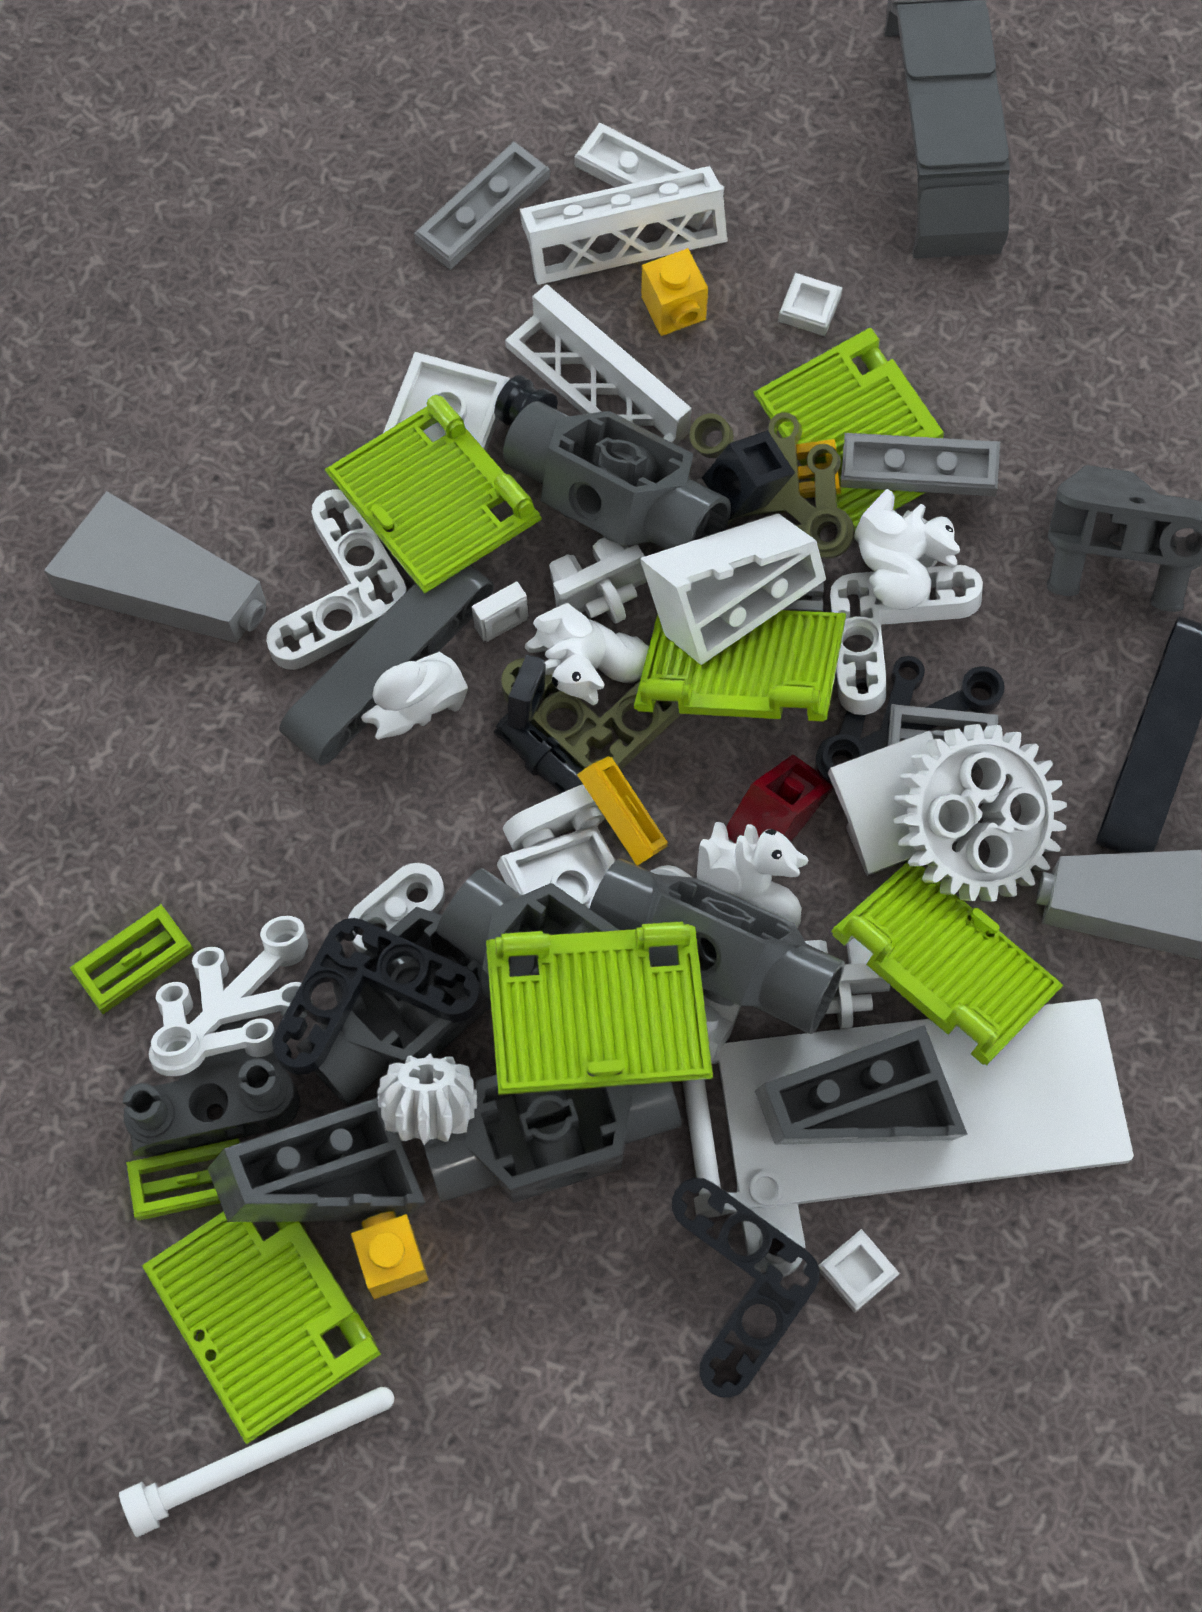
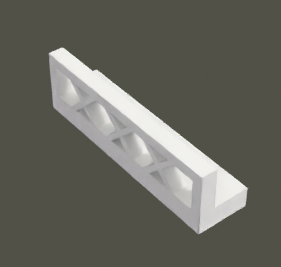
[520,166,727,285]
[505,284,691,445]

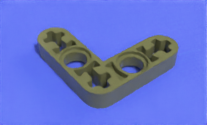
[501,658,681,770]

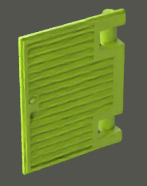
[753,328,944,530]
[325,395,542,594]
[634,610,846,722]
[831,862,1063,1065]
[486,921,713,1095]
[142,1211,381,1445]

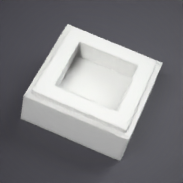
[778,273,842,336]
[472,581,528,642]
[818,1229,900,1313]

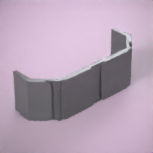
[884,0,1010,259]

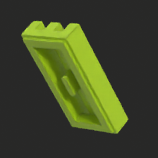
[70,904,195,1014]
[126,1138,241,1221]

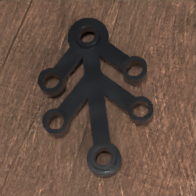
[815,656,1005,784]

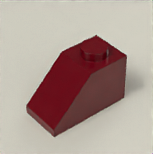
[726,754,834,844]

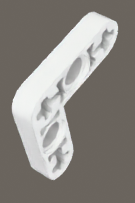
[266,489,407,670]
[830,565,983,715]

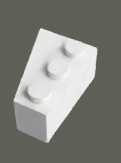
[640,513,826,665]

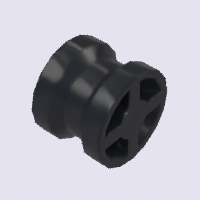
[494,375,558,425]

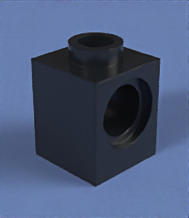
[702,430,795,520]

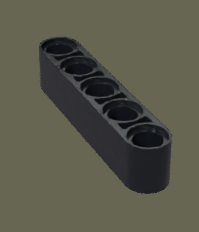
[1095,616,1202,853]

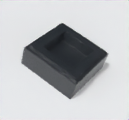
[507,654,546,731]

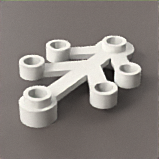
[149,916,313,1076]

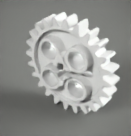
[893,724,1067,902]

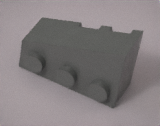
[755,1025,967,1145]
[208,1098,425,1222]

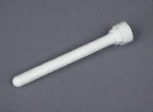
[119,1387,394,1537]

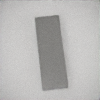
[414,142,550,270]
[841,433,1000,496]

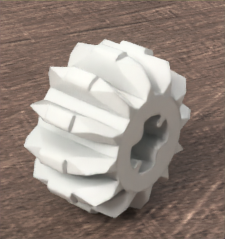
[378,1053,477,1145]

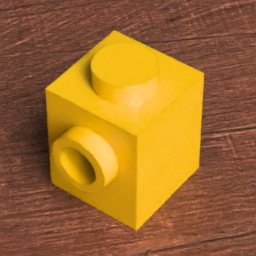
[641,248,708,336]
[351,1211,429,1299]

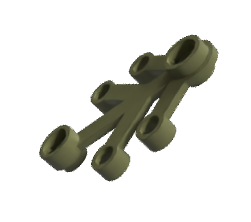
[689,412,855,559]

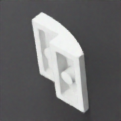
[828,731,960,876]

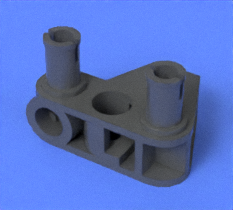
[1047,465,1202,612]
[123,1018,300,1157]

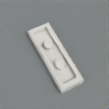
[574,123,724,231]

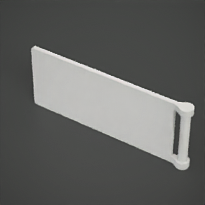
[682,999,1133,1218]

